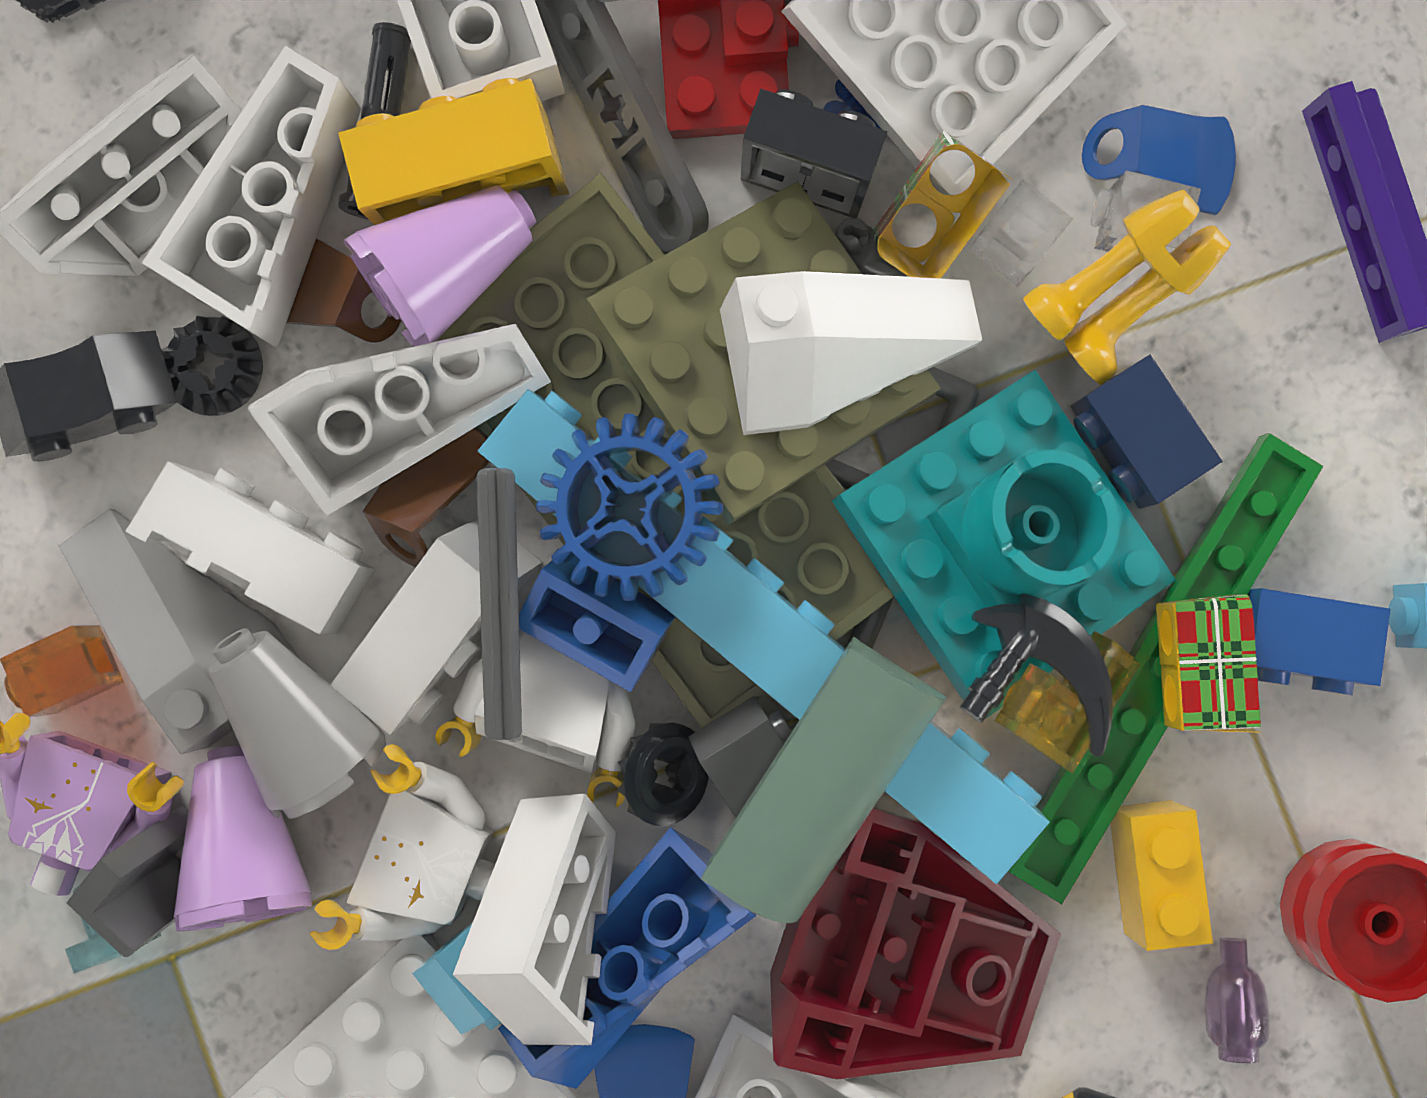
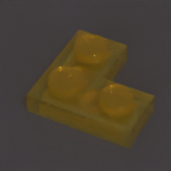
[994,631,1141,774]

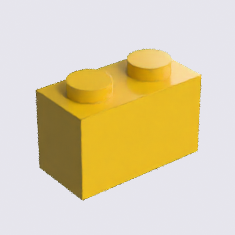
[1110,800,1213,951]

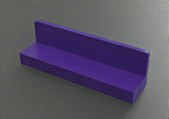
[1302,81,1427,343]

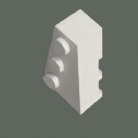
[125,461,375,634]

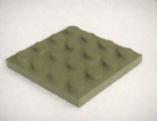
[584,181,941,525]

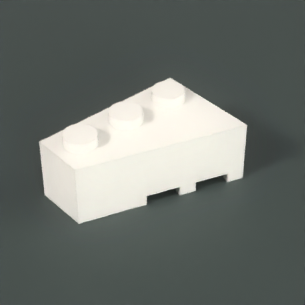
[331,519,542,735]
[453,794,616,1045]

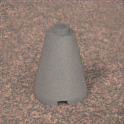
[208,628,386,819]

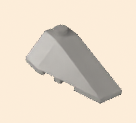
[59,509,302,754]

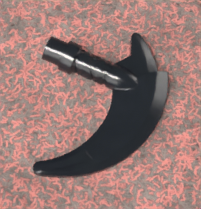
[960,594,1113,757]

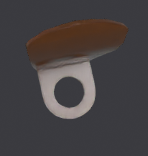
[286,238,402,343]
[362,427,489,568]

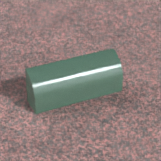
[700,637,947,923]

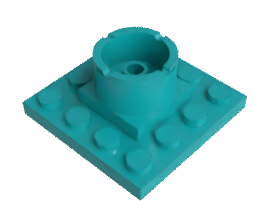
[832,370,1176,719]

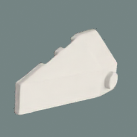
[720,271,982,435]
[248,324,551,516]

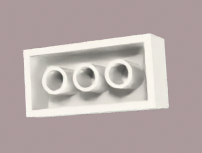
[397,0,565,102]

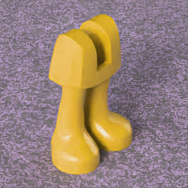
[1023,189,1231,385]

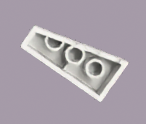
[142,46,362,348]

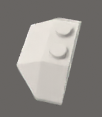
[0,54,240,276]

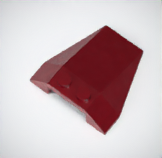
[770,808,1061,1080]

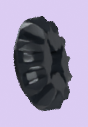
[161,316,263,416]
[617,722,709,826]

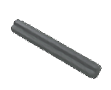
[477,468,522,740]

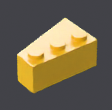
[338,78,569,225]

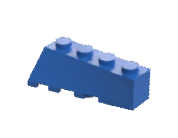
[498,827,757,1089]

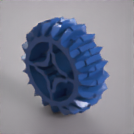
[536,414,724,601]

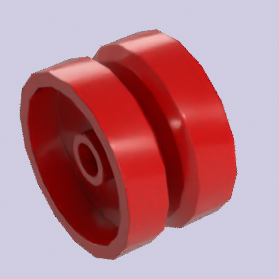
[1279,839,1427,1003]

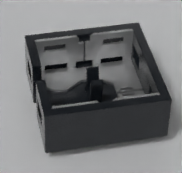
[740,88,888,218]

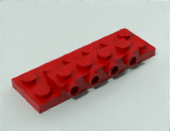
[658,0,799,139]

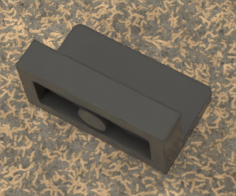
[66,806,188,957]

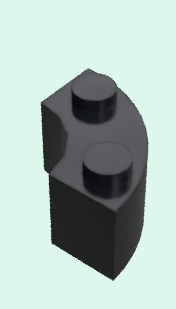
[0,330,177,462]

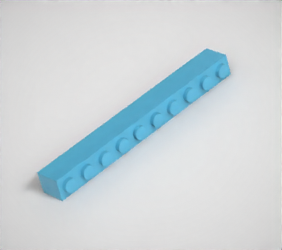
[478,389,1049,885]

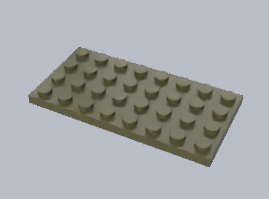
[402,173,894,728]

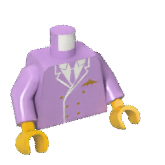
[0,712,184,896]

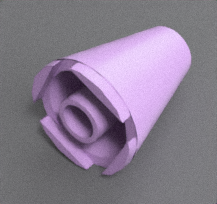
[343,185,536,347]
[174,746,312,932]

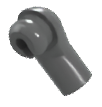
[835,218,909,277]

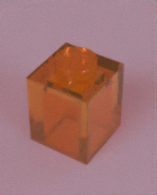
[0,625,124,718]

